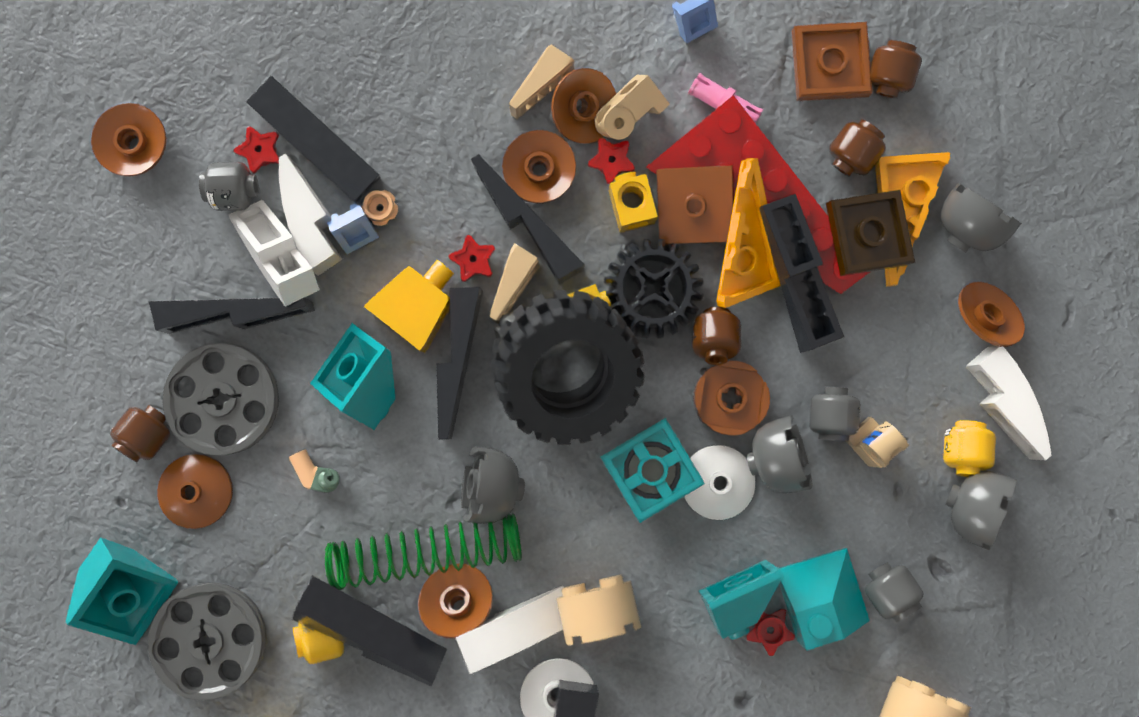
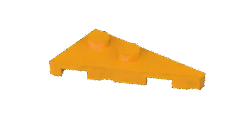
[875,152,950,287]
[716,158,781,308]

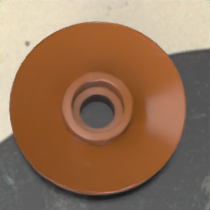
[551,68,616,144]
[91,103,166,177]
[502,130,576,204]
[958,282,1025,347]
[157,454,233,529]
[418,563,493,638]

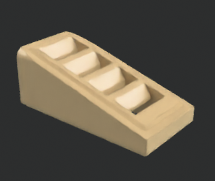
[509,45,574,119]
[490,243,540,324]

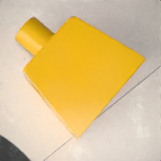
[364,260,454,353]

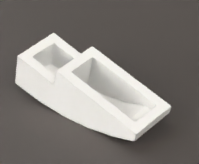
[279,154,343,276]
[229,200,319,306]
[965,346,1051,460]
[456,585,564,674]

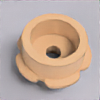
[362,190,398,226]

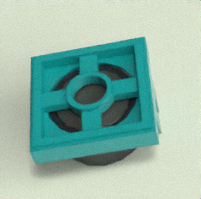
[600,418,705,523]

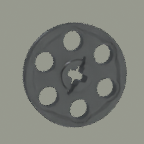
[162,343,279,455]
[148,583,266,700]

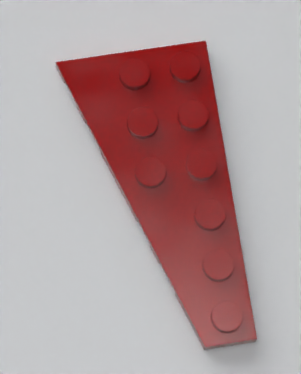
[646,95,870,294]

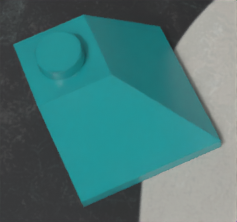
[310,323,396,430]
[66,537,179,645]
[779,548,870,650]
[699,560,784,640]

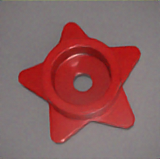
[234,126,279,174]
[587,138,635,184]
[448,235,495,282]
[746,609,795,656]

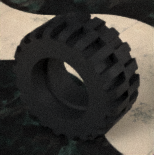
[491,290,645,445]

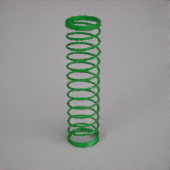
[325,513,522,590]

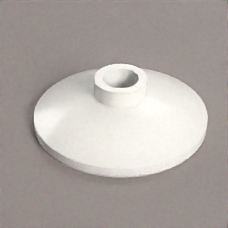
[684,445,756,520]
[520,659,594,717]

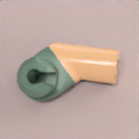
[289,449,340,493]

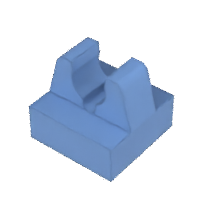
[672,0,718,43]
[327,204,379,254]

